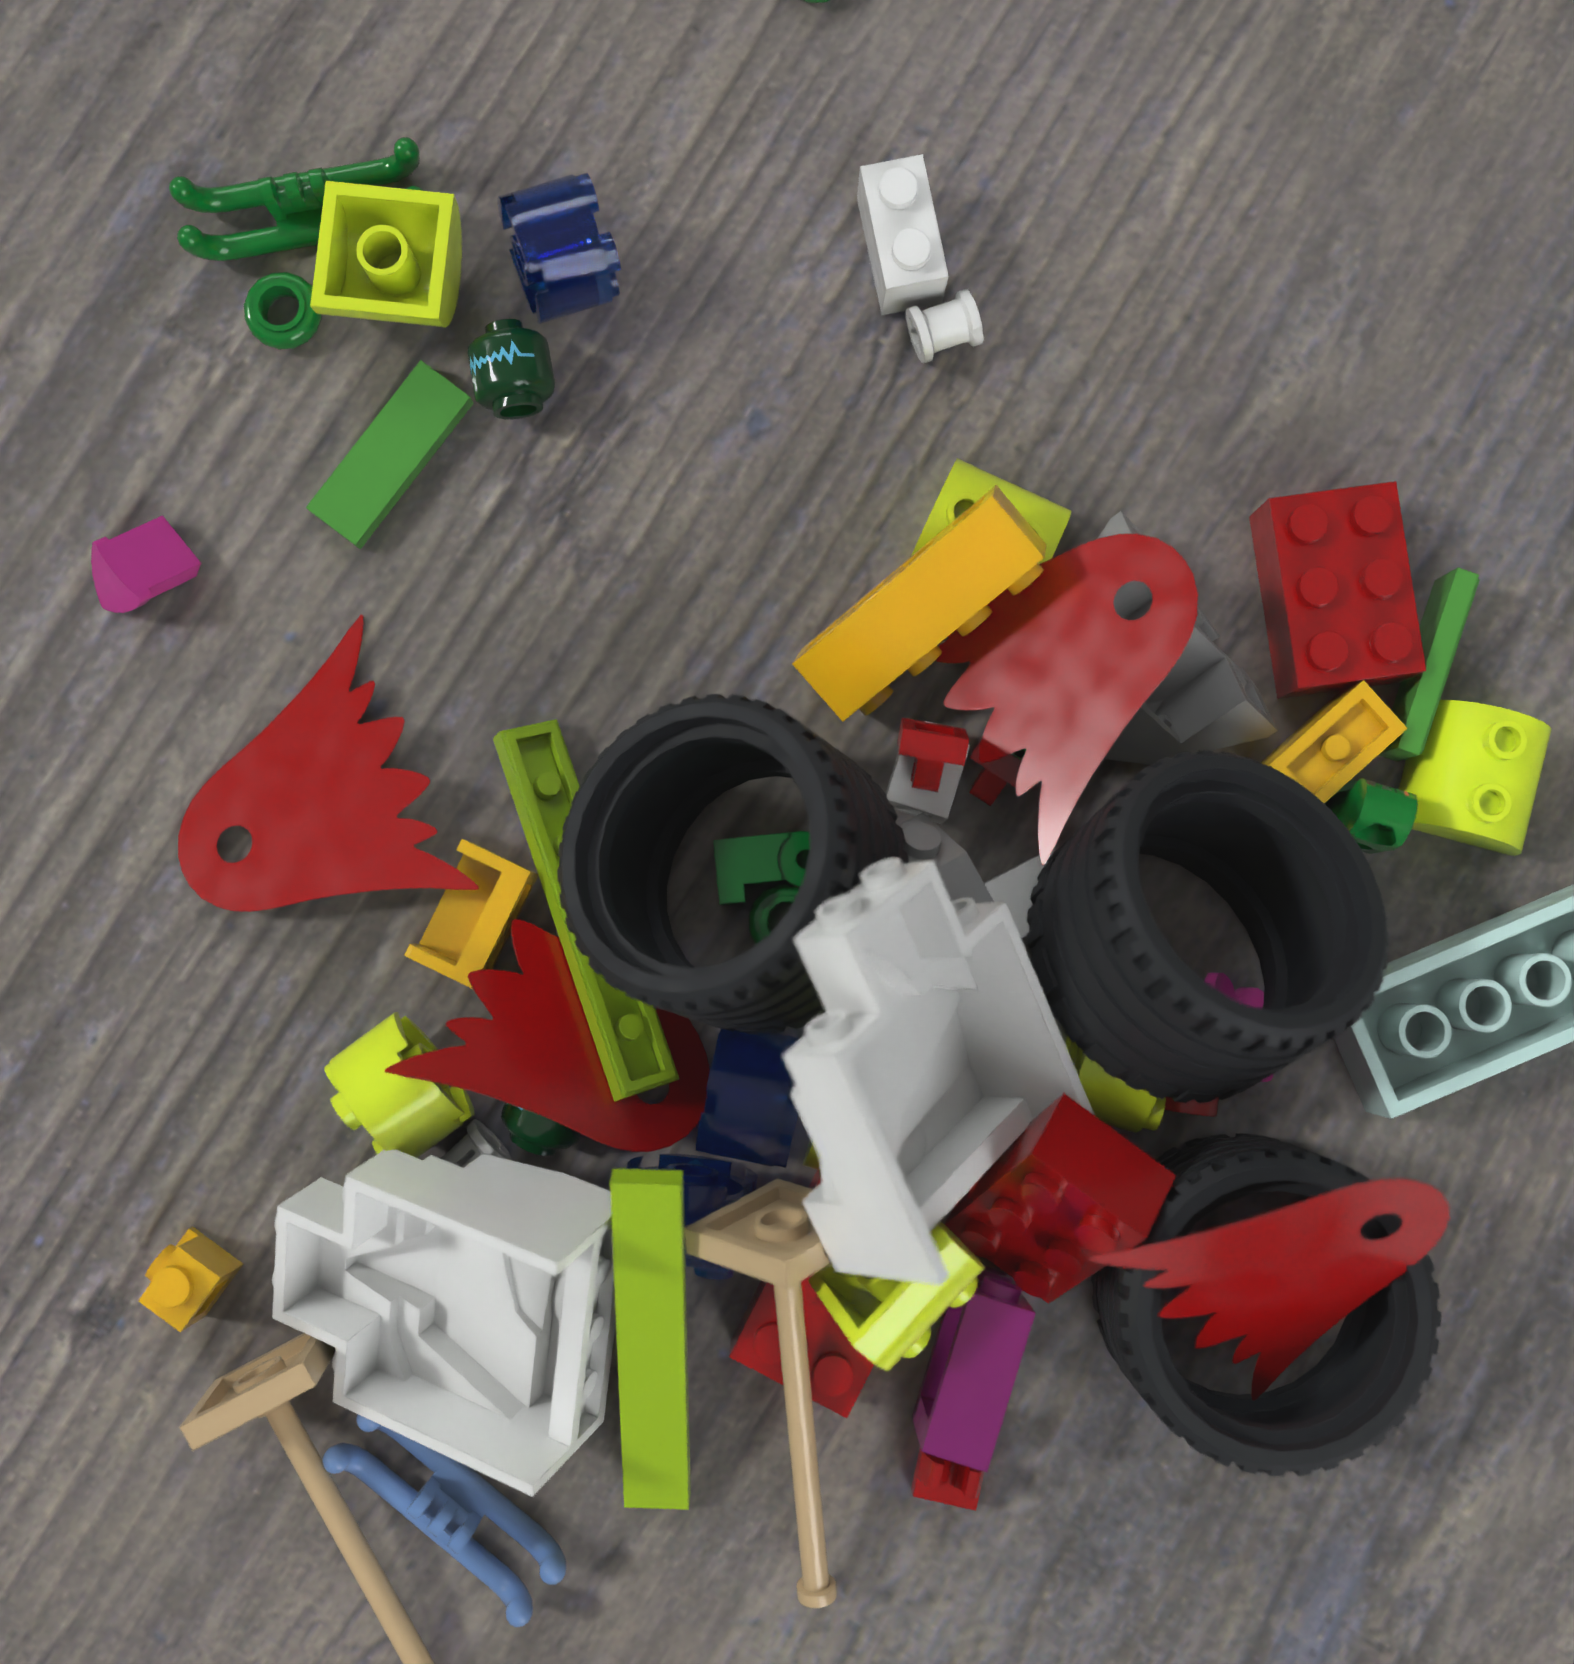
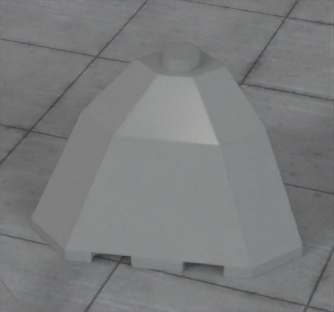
[1097,511,1278,765]

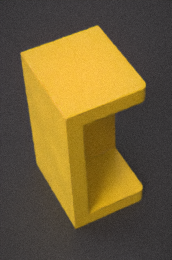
[1260,680,1408,803]
[404,839,538,989]

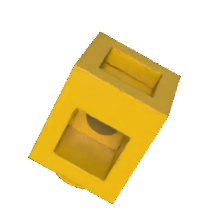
[138,1226,243,1332]

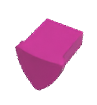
[91,515,201,613]

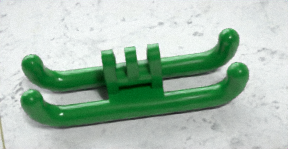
[169,137,424,261]

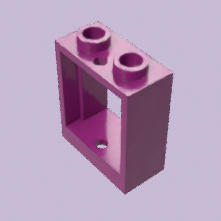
[912,1265,1036,1472]

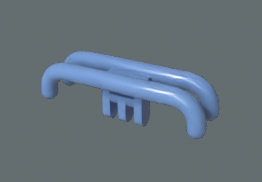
[323,1414,566,1627]

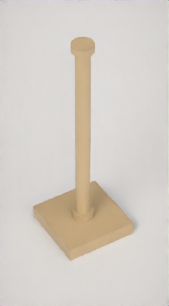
[685,1179,837,1608]
[180,1333,435,1664]

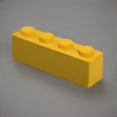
[792,485,1046,722]

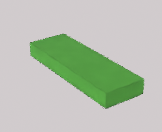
[306,360,474,550]
[1379,567,1480,762]

